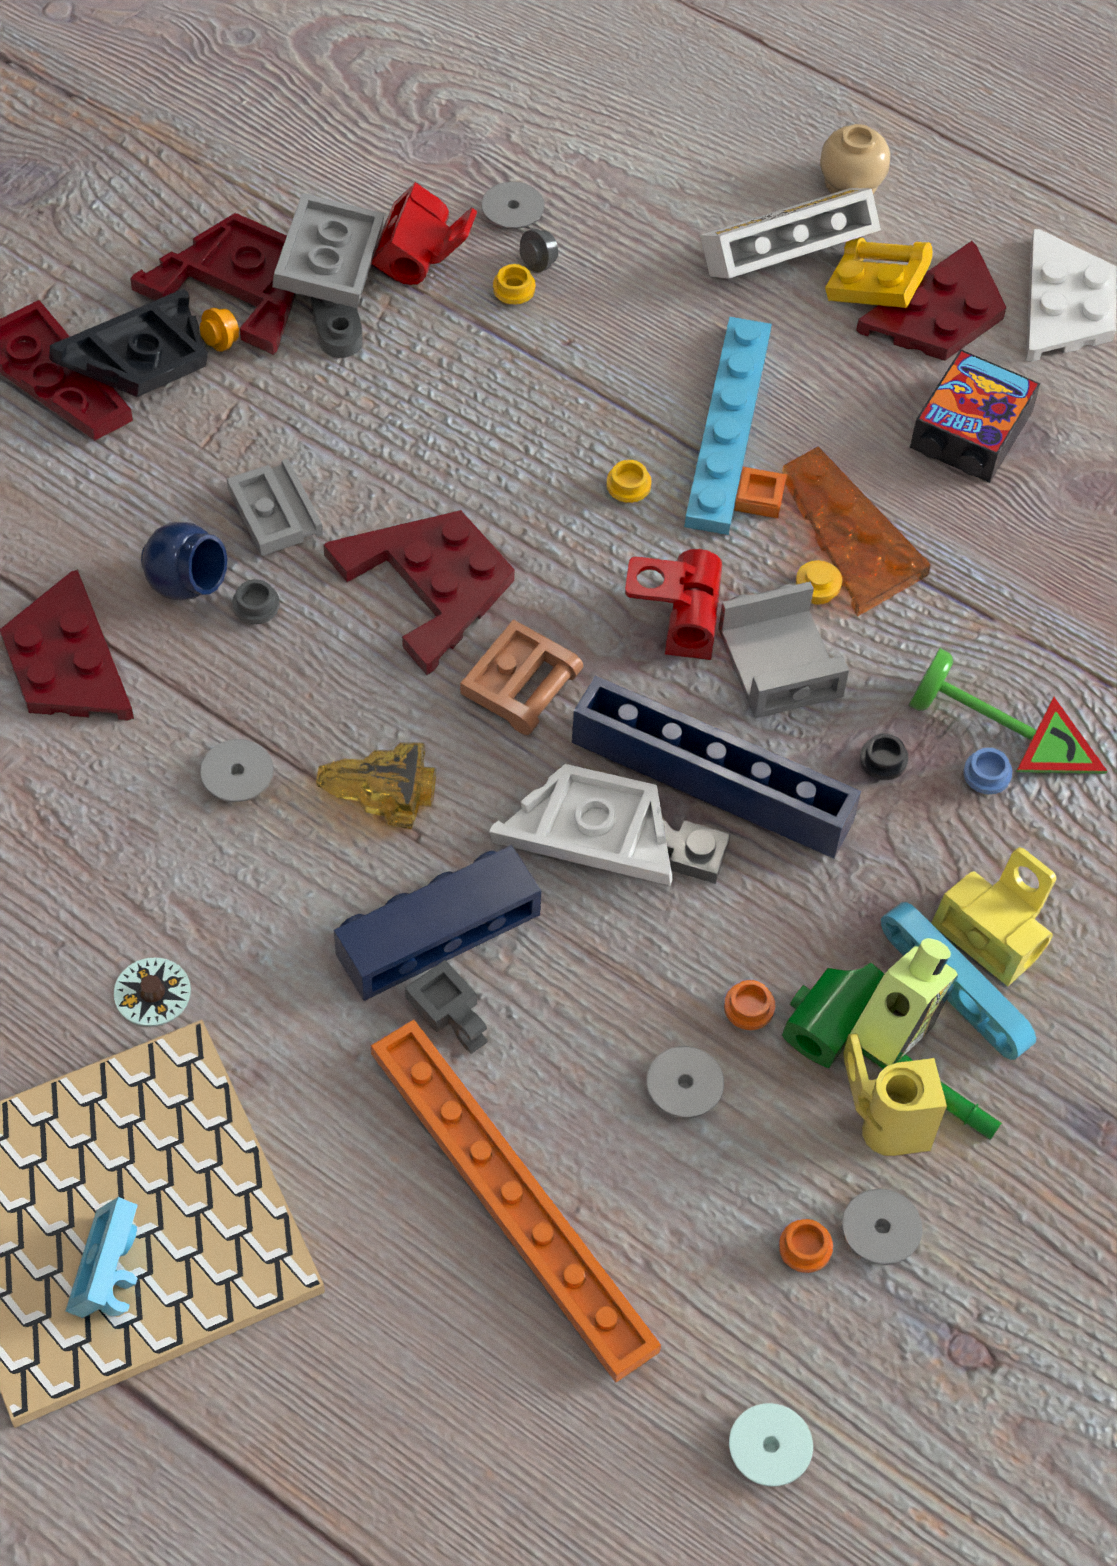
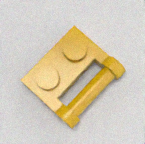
[825,237,933,308]

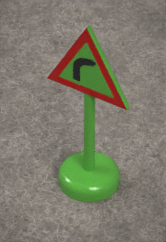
[908,648,1108,774]

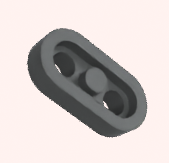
[311,297,363,358]

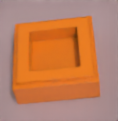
[734,467,787,519]

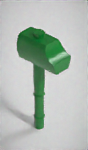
[781,963,1002,1140]

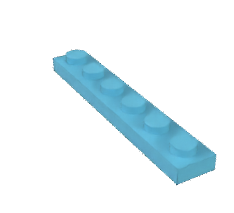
[684,317,772,535]

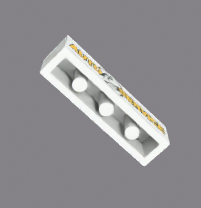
[700,188,881,278]

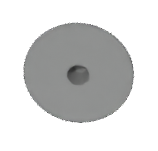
[482,182,544,229]
[200,739,274,802]
[646,1046,724,1118]
[842,1189,923,1265]

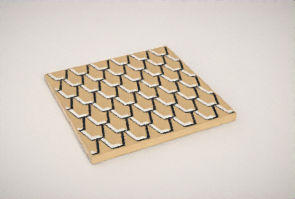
[0,1020,325,1428]

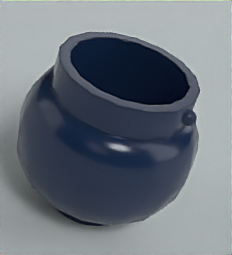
[141,522,228,600]

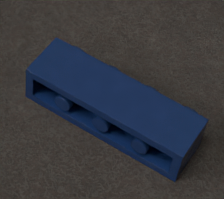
[334,845,542,1001]

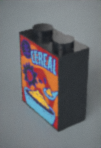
[910,349,1041,483]

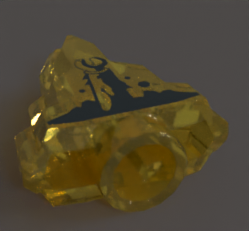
[316,742,436,830]

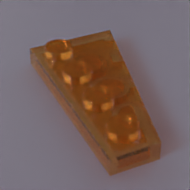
[782,446,931,617]

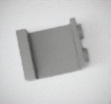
[718,582,849,718]

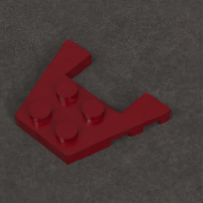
[130,213,296,355]
[323,510,515,675]

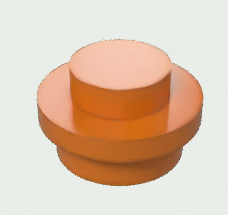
[724,980,775,1030]
[779,1219,833,1273]

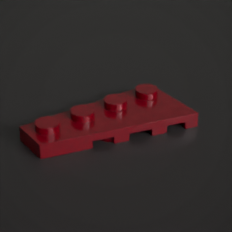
[0,300,133,441]

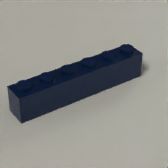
[571,675,861,859]

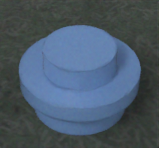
[963,748,1012,794]

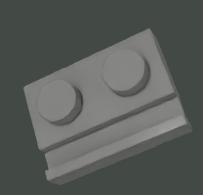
[227,458,323,556]

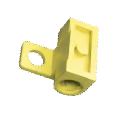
[931,847,1056,987]
[844,1033,947,1156]

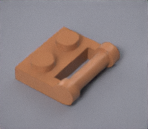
[460,619,584,735]

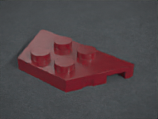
[856,241,1007,361]
[0,569,134,721]

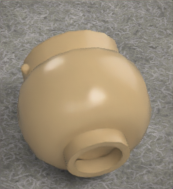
[820,124,890,194]

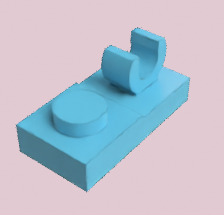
[65,1197,138,1318]

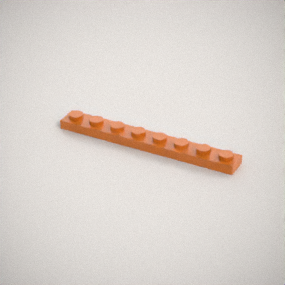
[371,1019,661,1383]

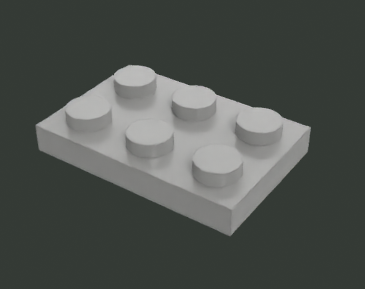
[272,193,385,308]

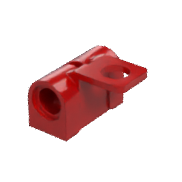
[371,182,477,285]
[625,549,722,660]

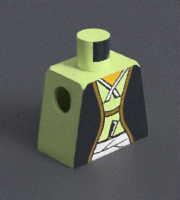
[850,938,958,1065]

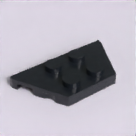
[49,288,208,397]

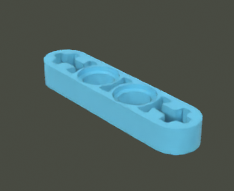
[881,902,1036,1060]

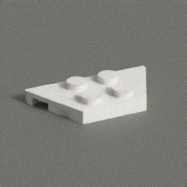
[1026,229,1117,362]
[489,764,673,886]

